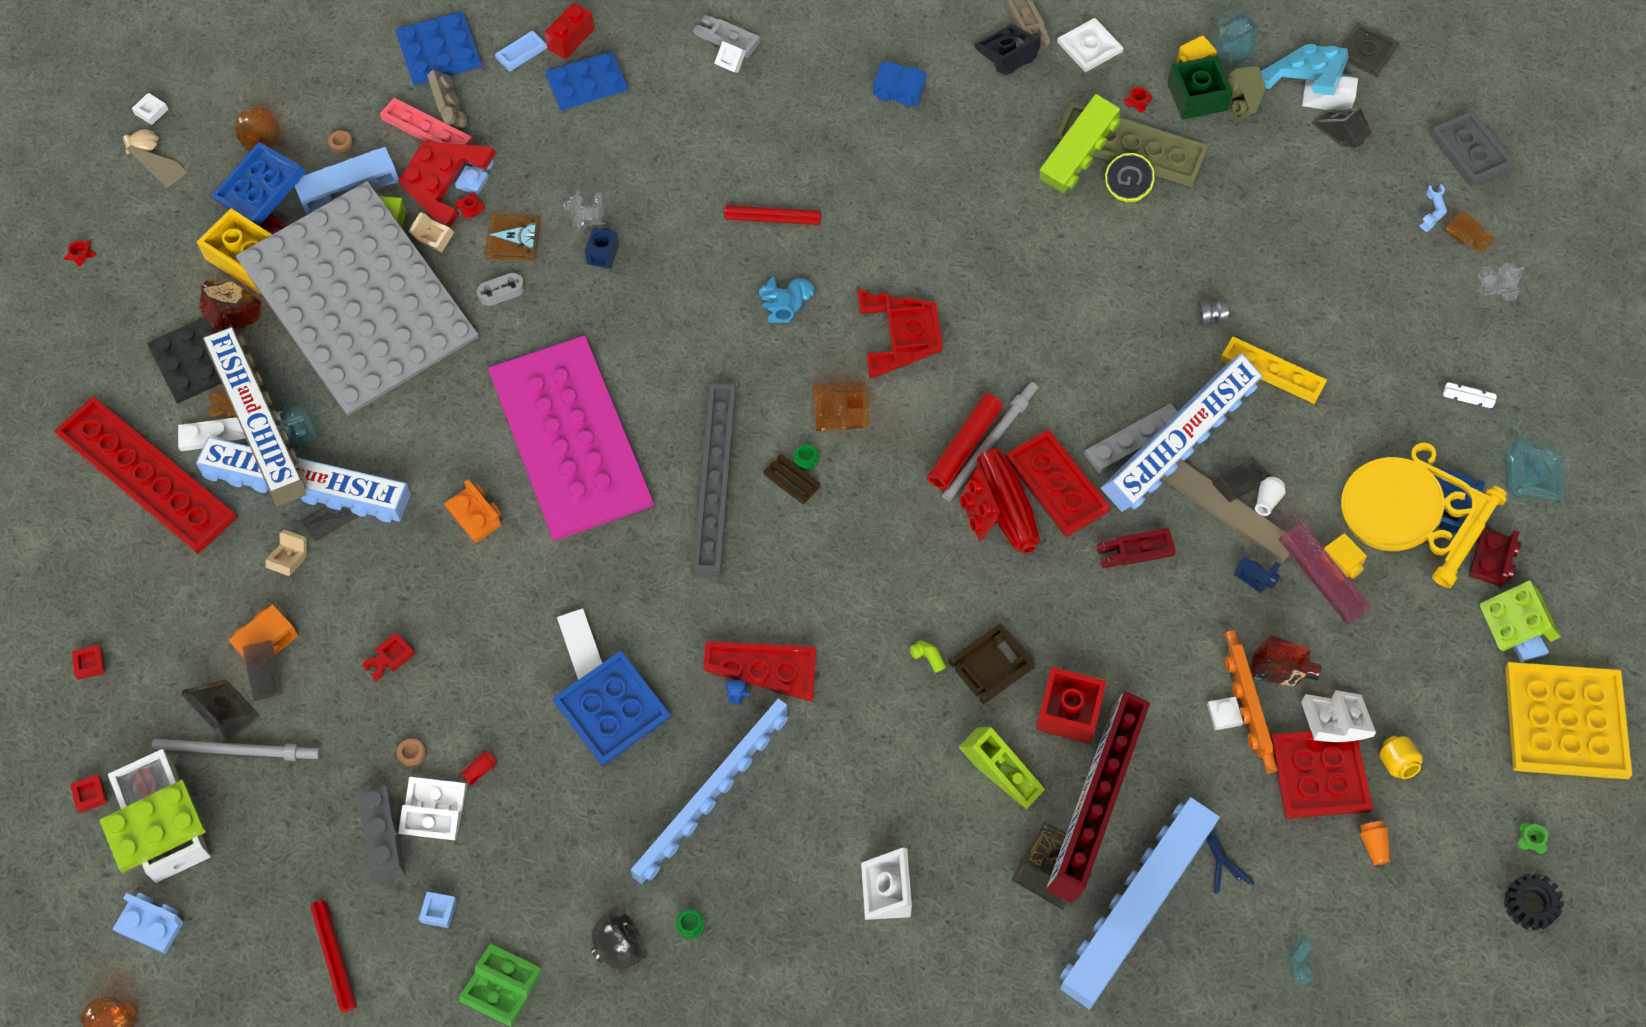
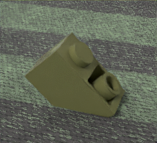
[1226,66,1266,123]

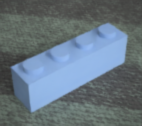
[295,147,399,215]

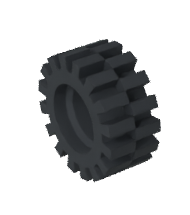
[1504,873,1564,931]

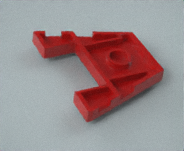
[398,141,496,228]
[857,289,943,379]

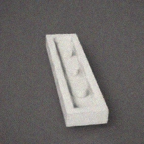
[178,411,285,451]

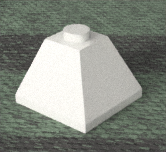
[1302,74,1358,114]

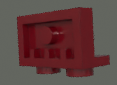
[1469,528,1521,587]

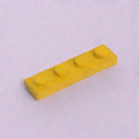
[1220,337,1327,404]

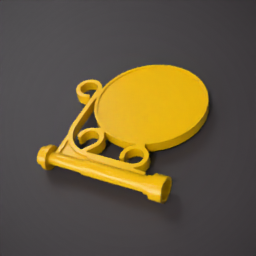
[1341,443,1507,588]

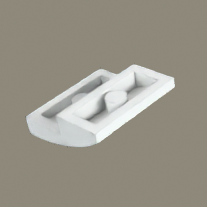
[1301,690,1376,742]
[398,777,468,840]

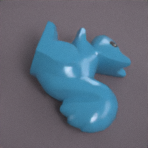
[758,276,815,323]

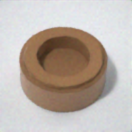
[328,130,353,153]
[397,738,426,767]

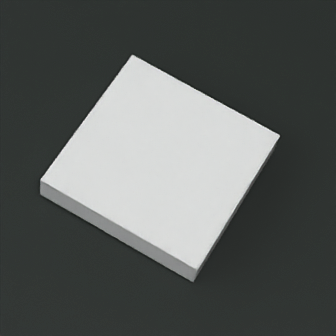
[1057,18,1123,72]

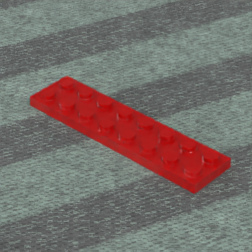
[54,396,237,555]

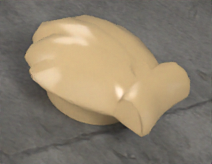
[123,129,159,154]

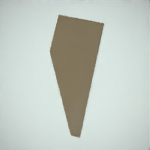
[126,146,188,188]

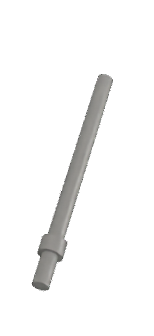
[942,382,1038,501]
[152,739,321,761]

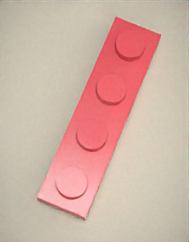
[380,98,473,145]

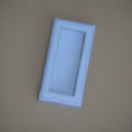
[495,30,547,72]

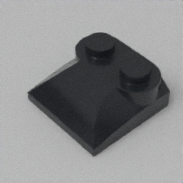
[974,24,1041,75]

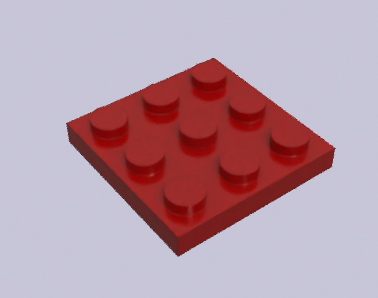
[1270,731,1373,819]

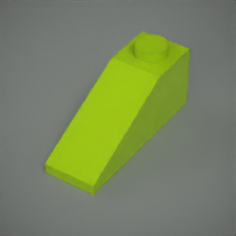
[959,727,1045,809]

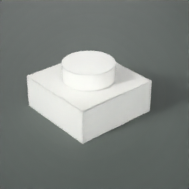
[714,41,746,73]
[132,93,168,125]
[1207,697,1243,730]

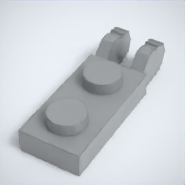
[693,15,760,59]

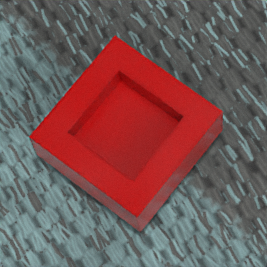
[72,645,106,680]
[70,774,108,813]

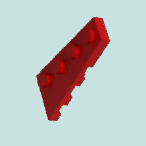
[703,641,816,702]

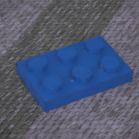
[545,51,628,111]

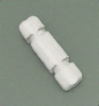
[1443,382,1497,408]

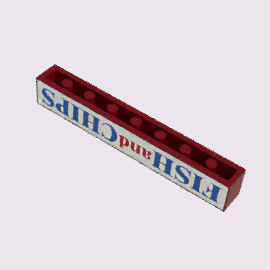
[1046,691,1150,904]

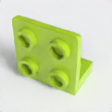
[1480,580,1561,651]

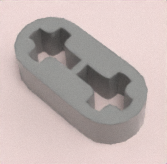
[477,273,525,306]

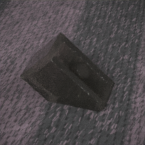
[1312,108,1372,148]

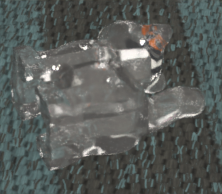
[564,190,605,237]

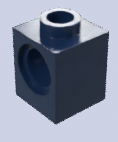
[585,227,619,269]

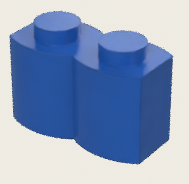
[873,62,927,106]

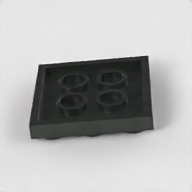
[147,312,224,404]

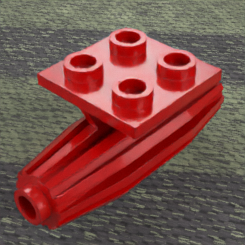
[960,448,1040,554]

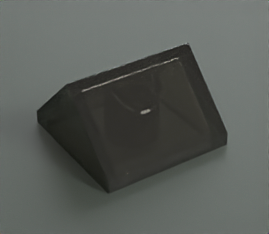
[181,679,260,743]

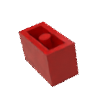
[544,2,595,60]

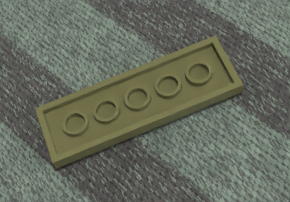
[1054,102,1209,188]

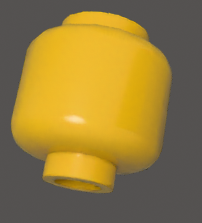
[1379,736,1423,779]

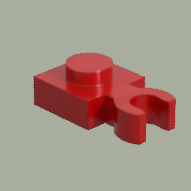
[362,632,415,681]

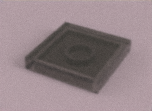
[1340,23,1400,77]

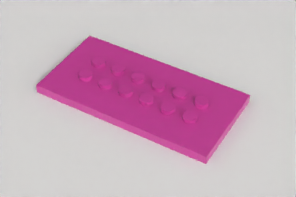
[488,336,654,541]

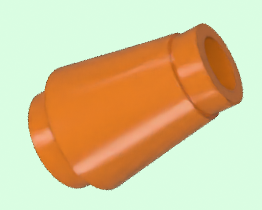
[1359,821,1391,866]

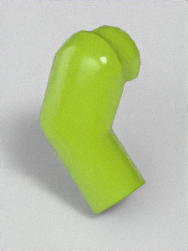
[909,640,947,673]

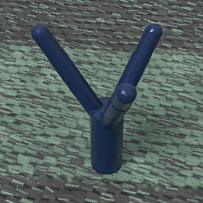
[1206,835,1254,894]

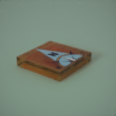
[485,214,540,261]

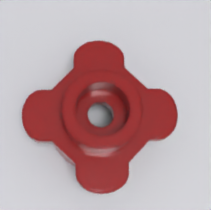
[1124,87,1152,112]
[455,193,485,218]

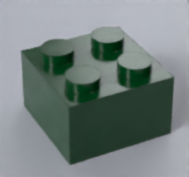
[1167,55,1233,120]

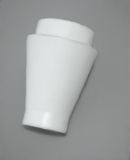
[1255,477,1285,516]

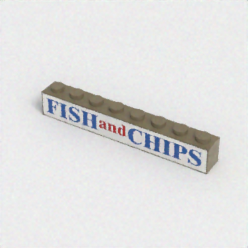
[203,327,308,507]

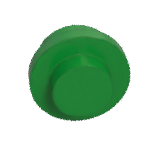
[793,444,819,470]
[675,909,705,940]

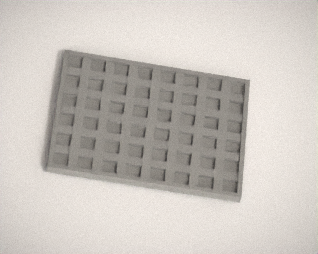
[236,181,479,416]

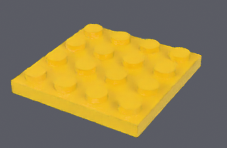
[1505,662,1632,779]

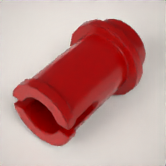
[460,751,497,786]

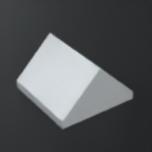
[861,848,912,920]

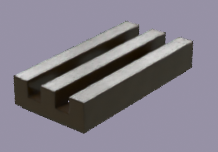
[763,454,821,505]

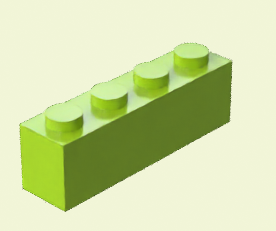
[1039,94,1121,193]

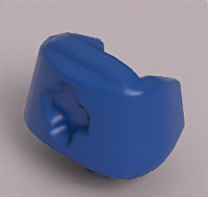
[726,680,751,705]

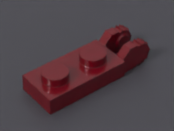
[1095,528,1176,568]

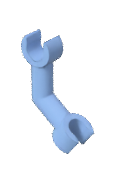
[1419,184,1447,232]

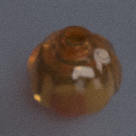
[234,108,280,151]
[79,996,137,1027]

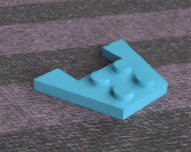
[1260,44,1349,96]

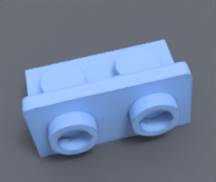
[112,893,184,954]

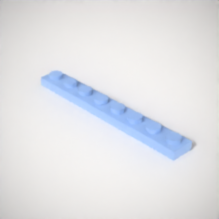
[631,699,788,885]

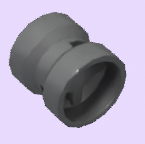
[1198,299,1229,325]

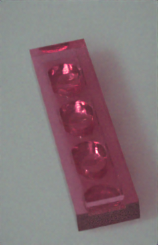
[1278,522,1371,625]

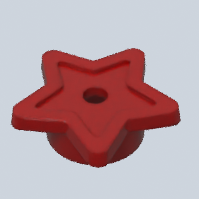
[64,240,96,267]

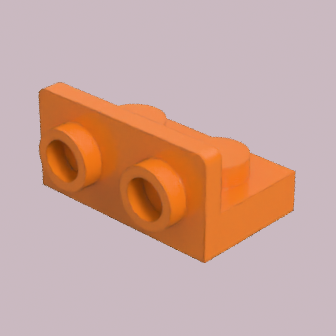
[444,479,501,543]

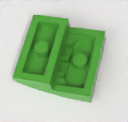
[459,943,542,1027]

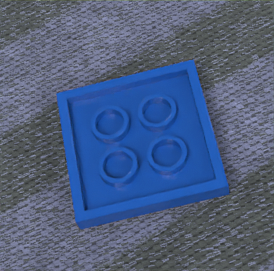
[395,11,482,86]
[211,142,306,226]
[552,650,671,767]

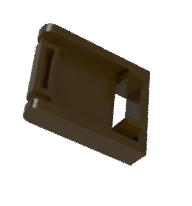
[948,623,1035,705]

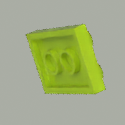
[99,780,206,873]

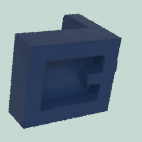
[1234,557,1281,593]

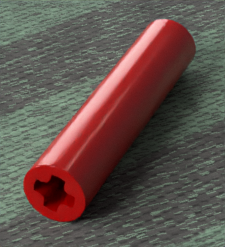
[927,394,1003,491]

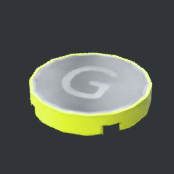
[1105,153,1155,202]

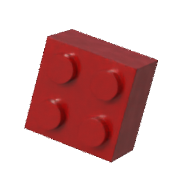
[1036,667,1107,744]

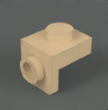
[409,212,454,253]
[266,530,307,576]

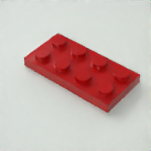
[1005,429,1111,538]

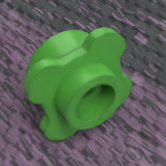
[1518,823,1549,854]

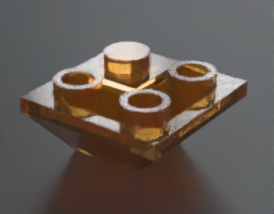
[813,381,869,431]

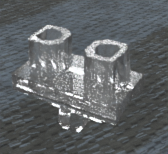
[1477,262,1529,301]

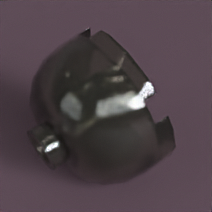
[591,907,648,969]

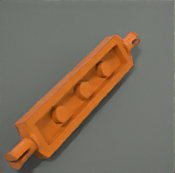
[1225,630,1278,774]

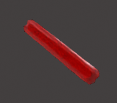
[724,205,821,225]
[310,900,357,1012]

